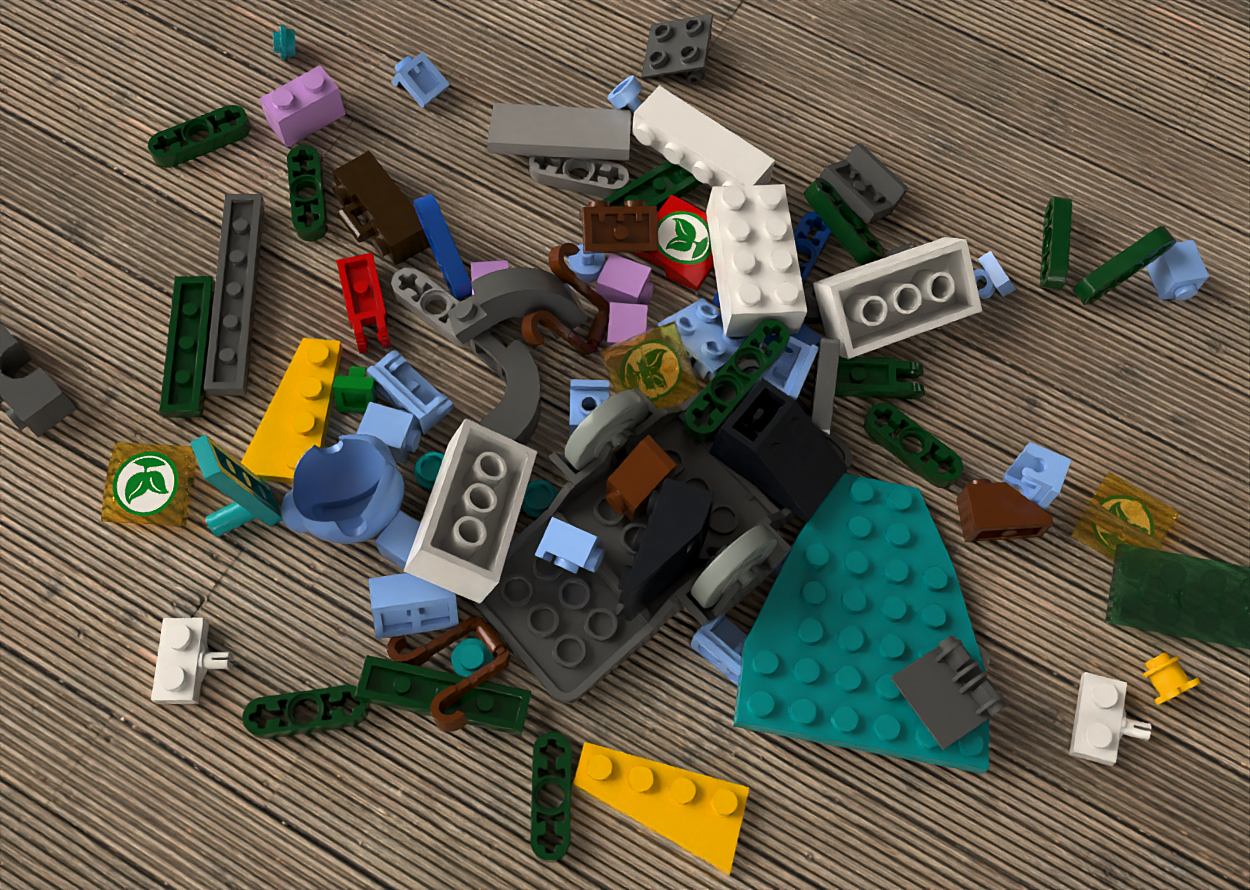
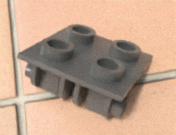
[641,13,714,85]
[890,635,1008,750]

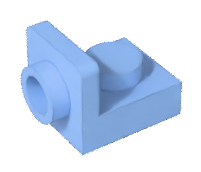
[391,52,450,108]

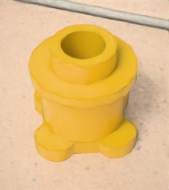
[1142,651,1201,705]

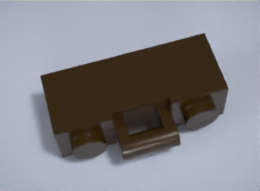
[332,151,430,265]

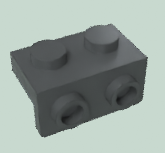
[819,143,908,224]

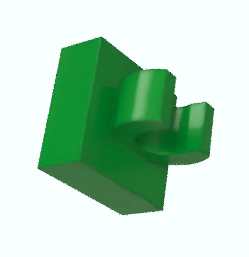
[333,366,378,413]

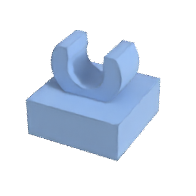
[974,251,1016,299]

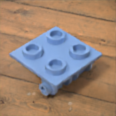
[658,298,748,381]

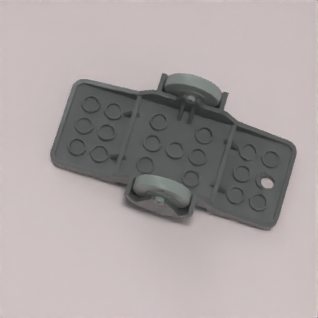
[471,360,853,703]

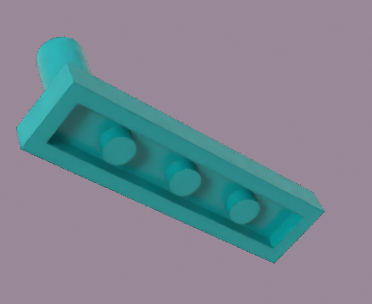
[190,434,283,537]

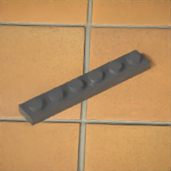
[204,194,265,396]

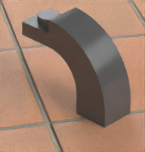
[447,267,588,344]
[470,330,541,446]

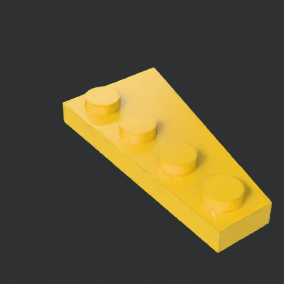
[241,338,343,484]
[573,742,750,876]

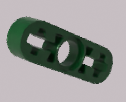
[148,105,251,168]
[287,145,328,242]
[804,178,884,265]
[1040,196,1072,291]
[1073,226,1176,305]
[863,402,963,488]
[242,685,370,739]
[530,732,571,863]

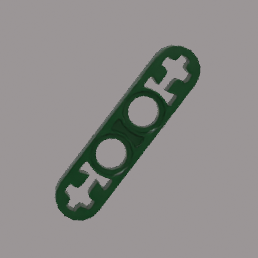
[683,319,790,441]

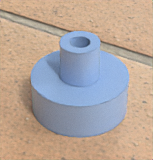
[607,75,642,113]
[569,244,605,282]

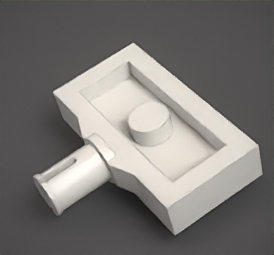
[151,618,234,704]
[1069,672,1152,766]

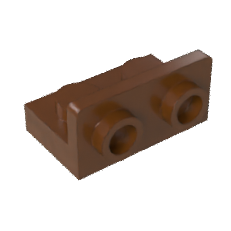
[579,200,658,254]

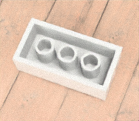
[706,184,807,337]
[813,237,982,359]
[404,418,537,604]

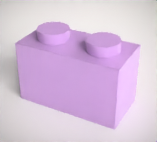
[259,65,346,148]

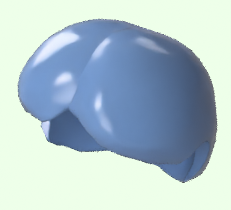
[281,434,405,544]

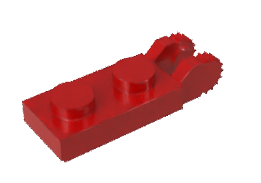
[336,253,391,354]

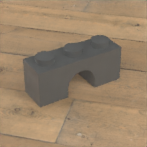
[0,322,77,438]

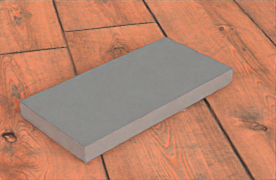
[487,103,631,161]

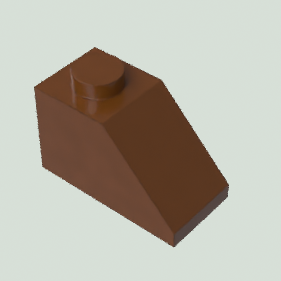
[605,435,677,521]
[956,479,1054,542]

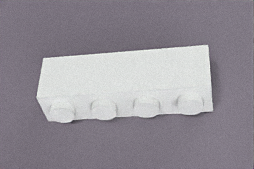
[632,85,775,187]

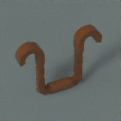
[521,243,610,355]
[387,616,511,732]

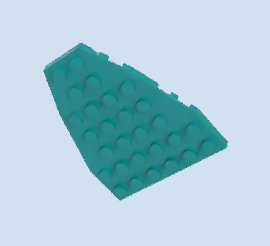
[733,473,990,774]

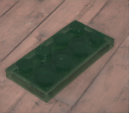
[1105,543,1250,650]

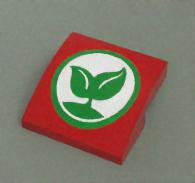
[634,195,714,291]

